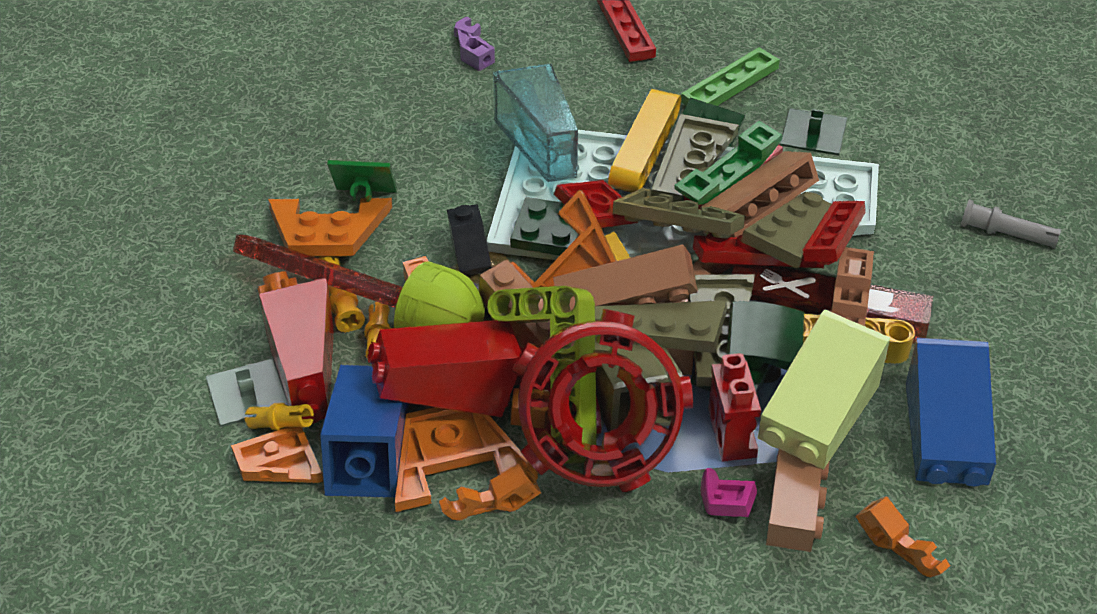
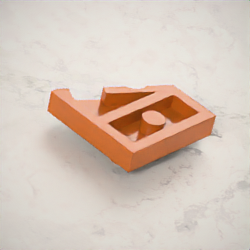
[231,427,323,483]

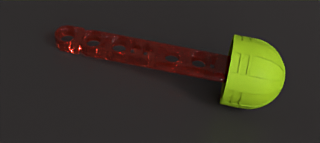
[233,234,485,328]

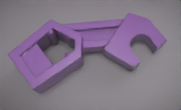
[454,17,495,71]

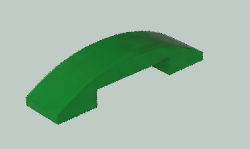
[674,121,783,205]

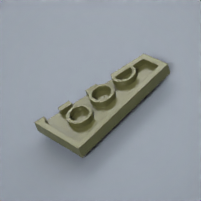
[651,114,739,202]
[613,188,745,238]
[741,191,832,269]
[689,274,755,386]
[595,300,727,353]

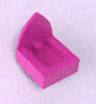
[700,468,757,517]

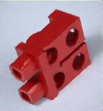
[708,353,761,461]

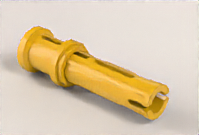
[318,256,365,333]

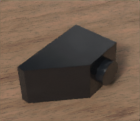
[447,204,492,276]

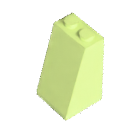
[758,309,890,470]

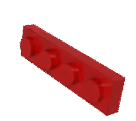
[597,0,656,62]
[803,201,866,265]
[692,233,825,269]

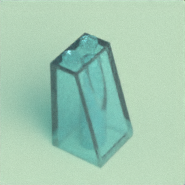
[493,64,578,182]

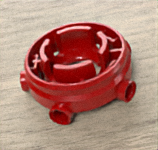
[512,309,693,492]

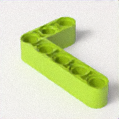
[487,286,597,464]

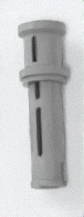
[960,199,1061,249]

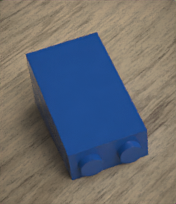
[906,338,996,487]
[321,365,410,498]

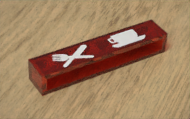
[732,264,934,344]

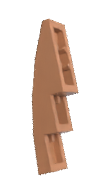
[831,247,874,326]

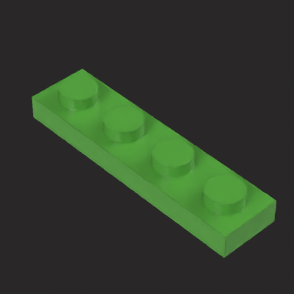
[681,47,780,106]

